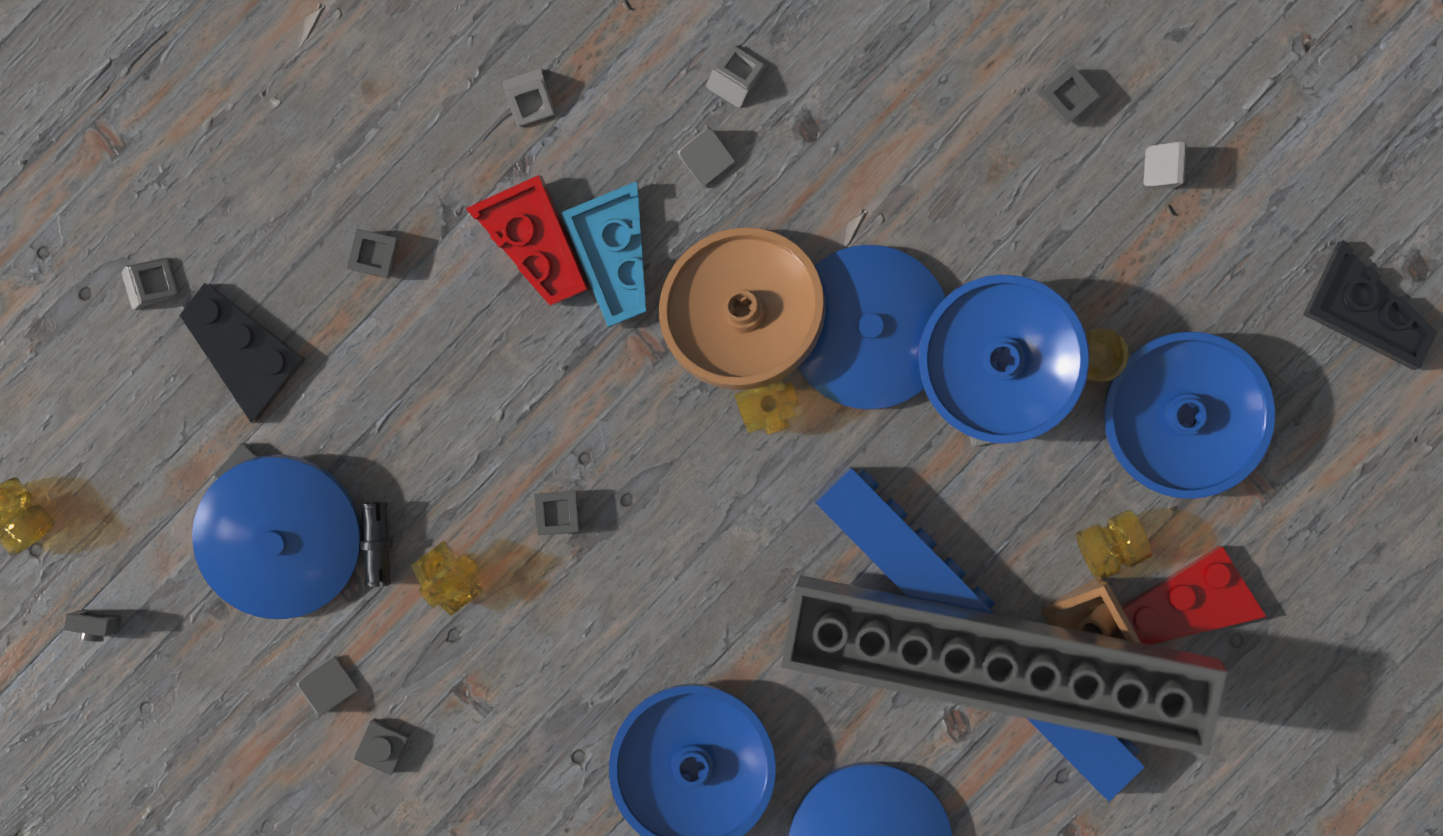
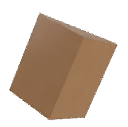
[1041,578,1141,643]

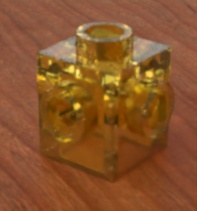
[734,379,800,435]
[411,540,484,616]

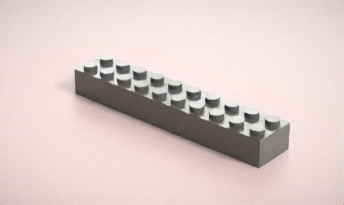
[781,575,1227,756]

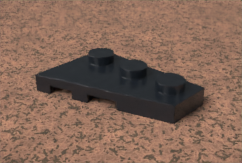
[1303,240,1437,370]

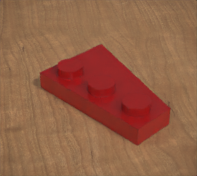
[465,175,590,306]
[1121,546,1266,645]

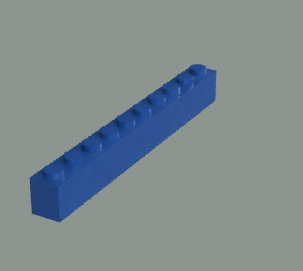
[814,467,1145,802]

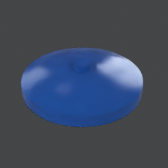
[797,245,946,410]
[919,275,1090,443]
[1103,332,1275,499]
[192,454,362,619]
[609,684,776,836]
[788,762,953,836]

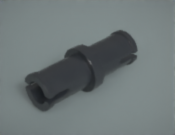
[360,502,393,587]

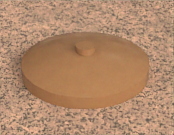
[659,228,825,390]

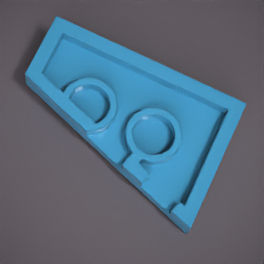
[561,181,647,328]

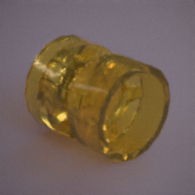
[1085,327,1129,383]
[0,478,55,556]
[1075,509,1153,582]

